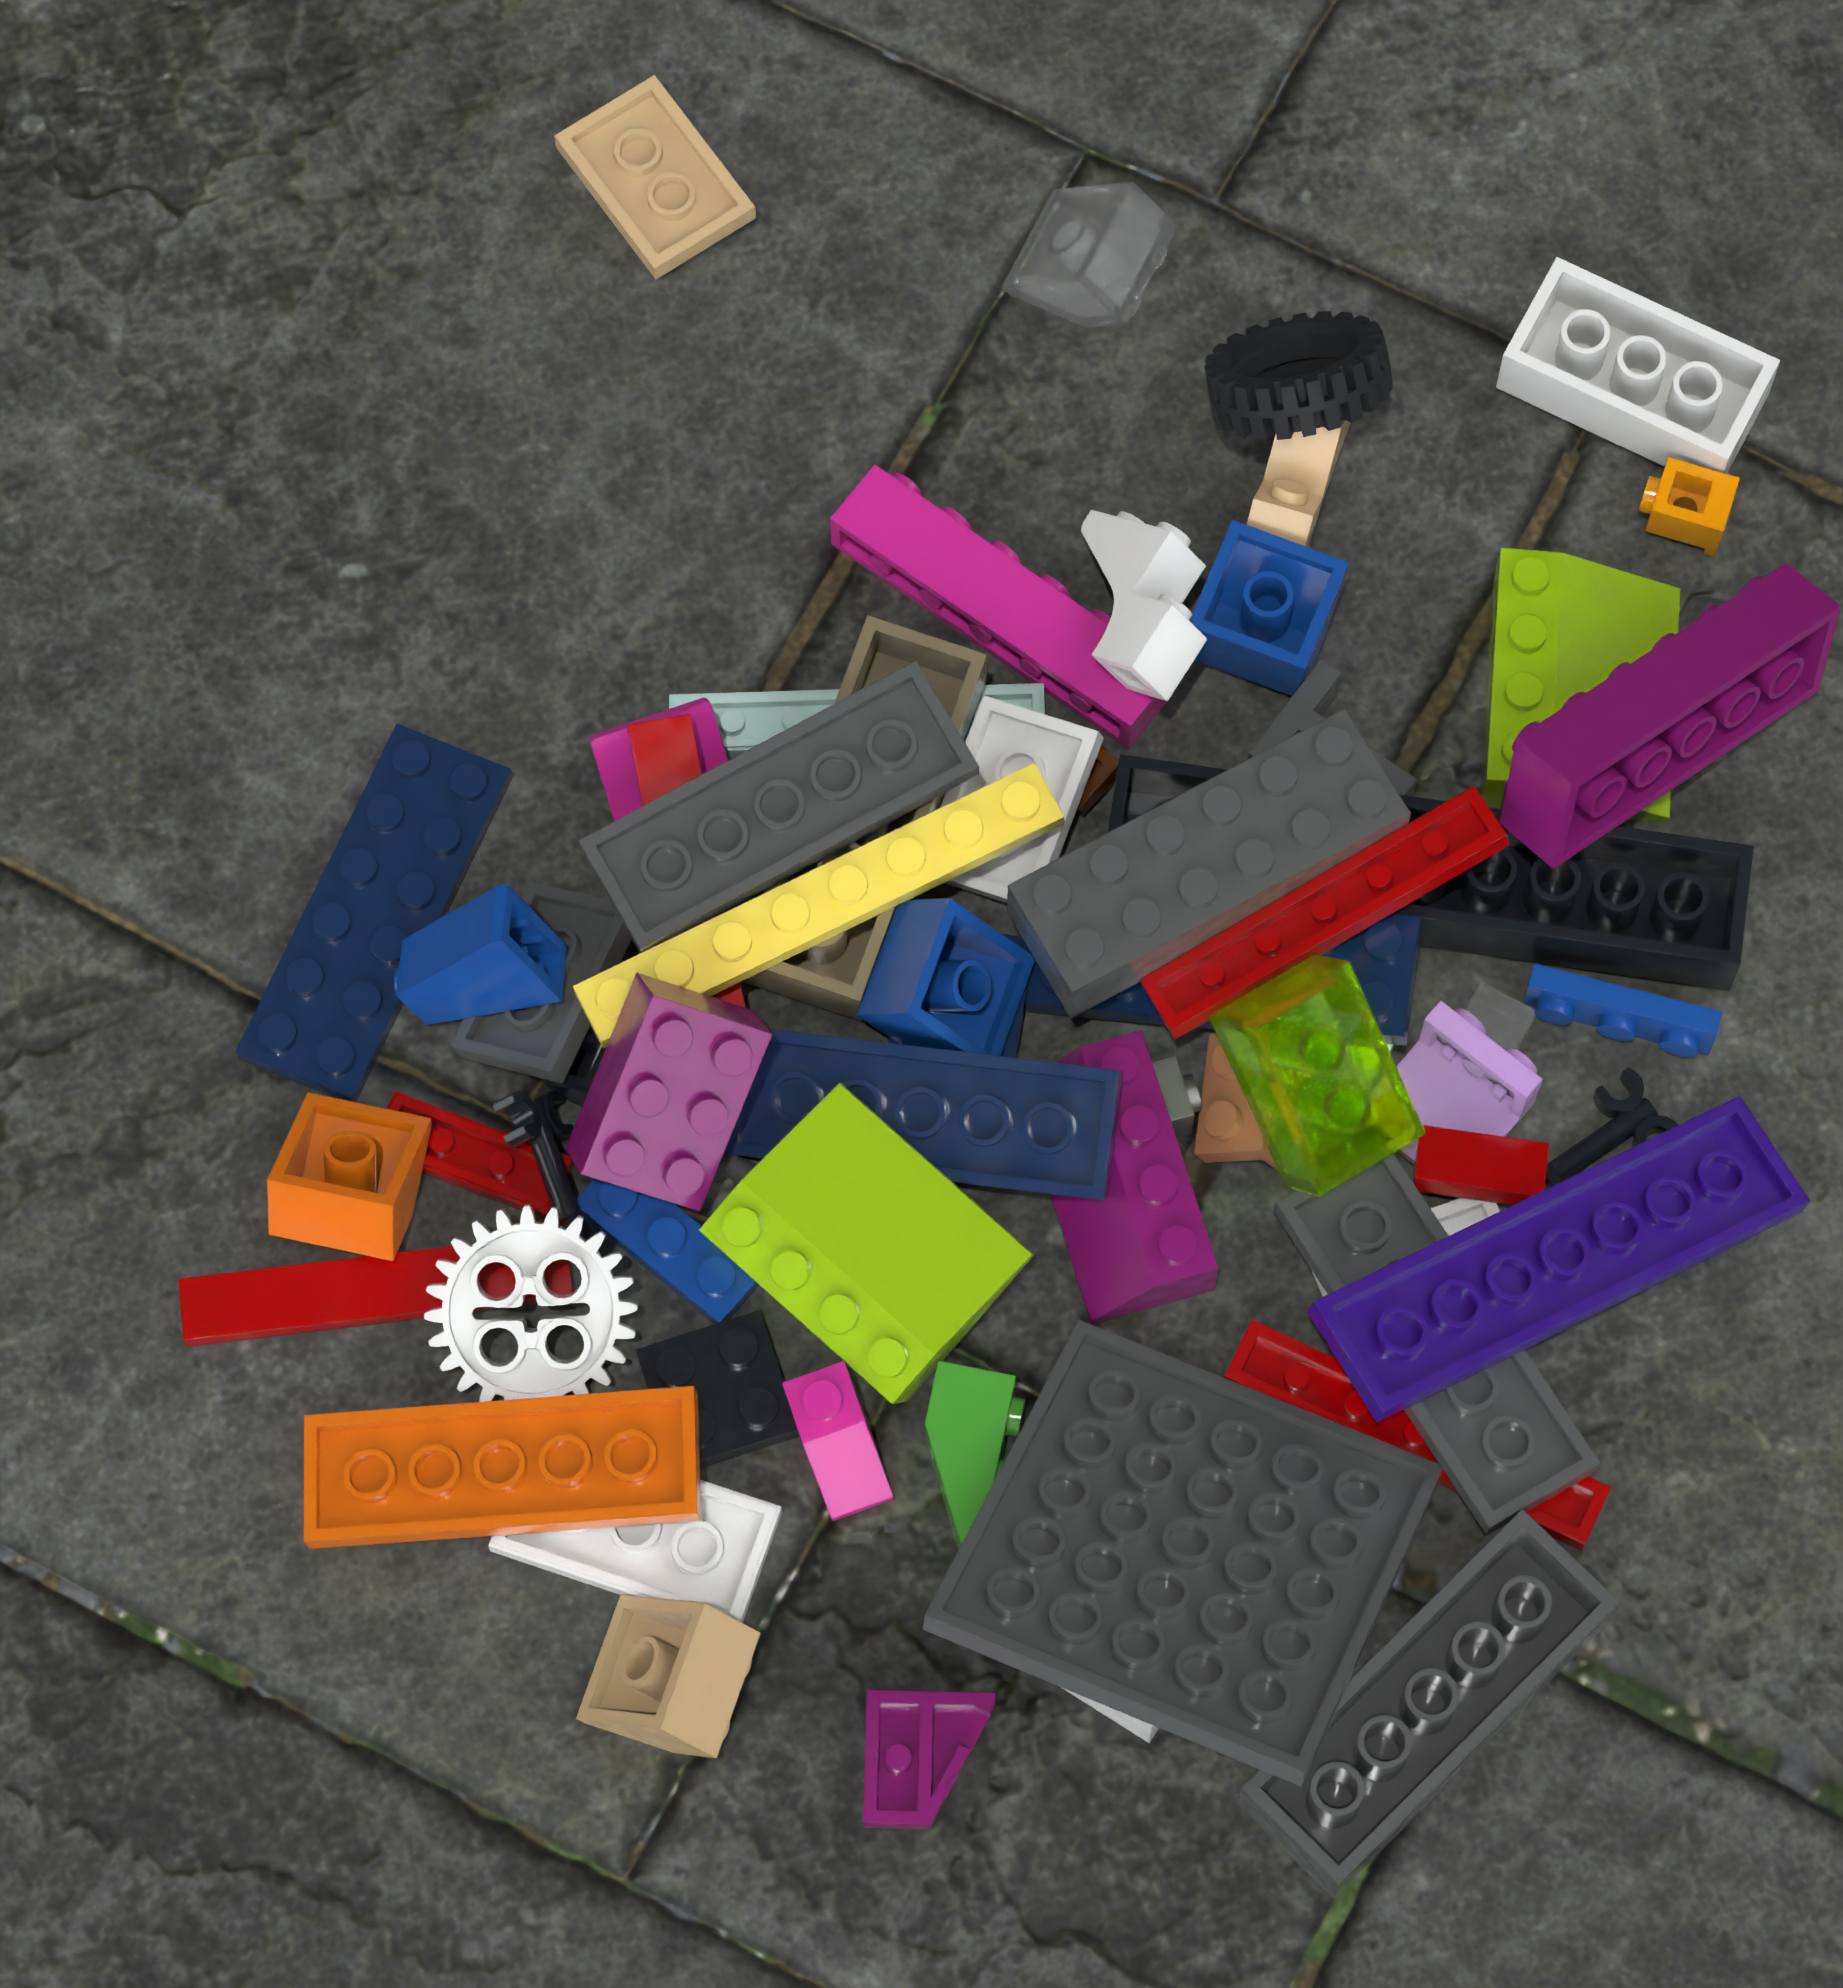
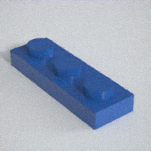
[1522,963,1722,1057]
[577,1179,760,1324]

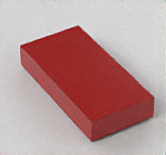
[1413,1125,1549,1205]

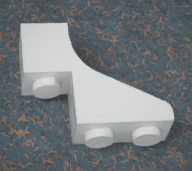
[1081,510,1207,701]

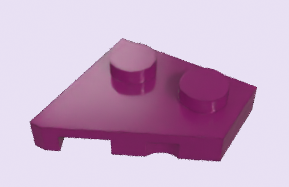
[863,1690,996,1829]

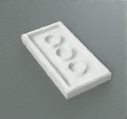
[488,1480,782,1623]

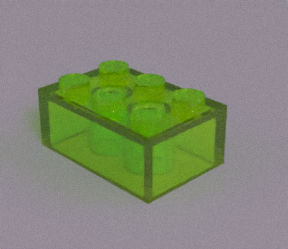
[1209,954,1426,1197]

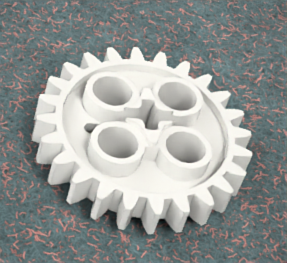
[424,1204,638,1402]

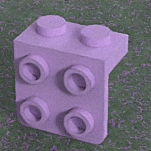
[1359,1000,1543,1166]

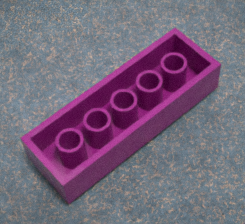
[1499,563,1841,869]

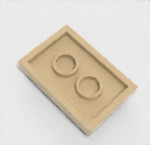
[554,75,756,280]

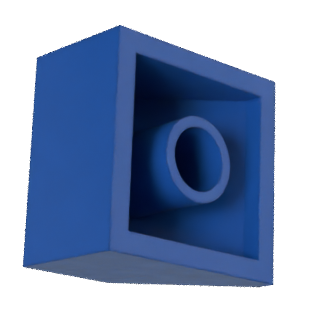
[1189,520,1349,696]
[856,898,1035,1056]

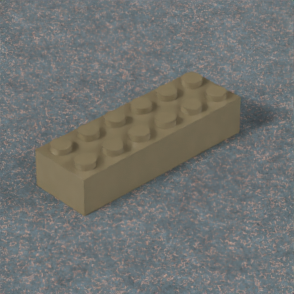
[743,615,987,1021]

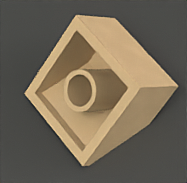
[576,1595,760,1758]

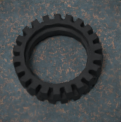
[1204,311,1393,440]

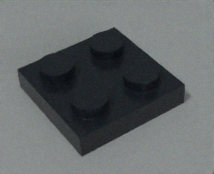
[636,1310,800,1469]

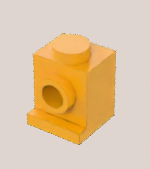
[1639,457,1740,557]

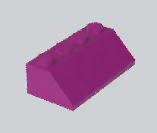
[1050,1030,1219,1325]

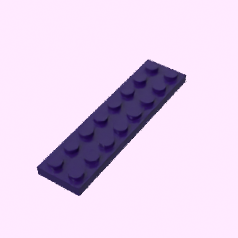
[1308,1096,1810,1422]

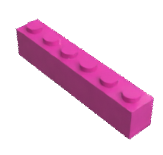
[830,464,1173,750]

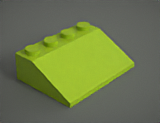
[1480,548,1681,823]
[699,1083,1035,1404]

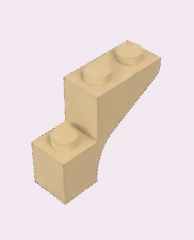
[1246,420,1350,547]

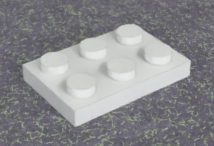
[940,695,1104,903]

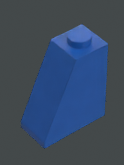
[394,884,568,1025]

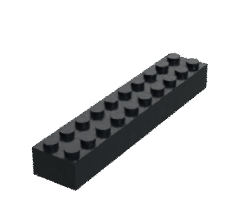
[1108,754,1754,991]

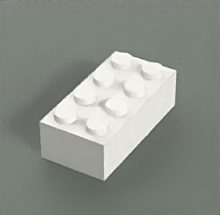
[1496,257,1780,474]

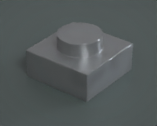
[1152,1056,1202,1139]

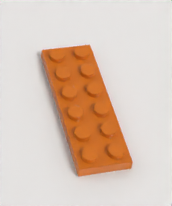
[304,1386,701,1549]

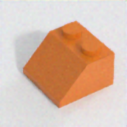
[267,1092,431,1261]

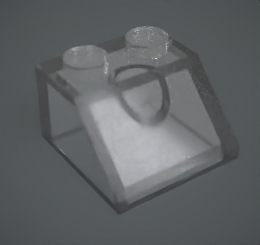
[1002,182,1178,328]

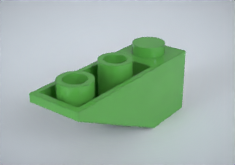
[925,1361,1026,1550]

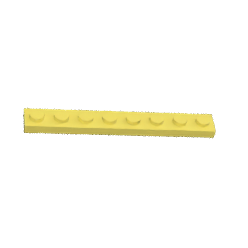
[573,762,1064,1048]

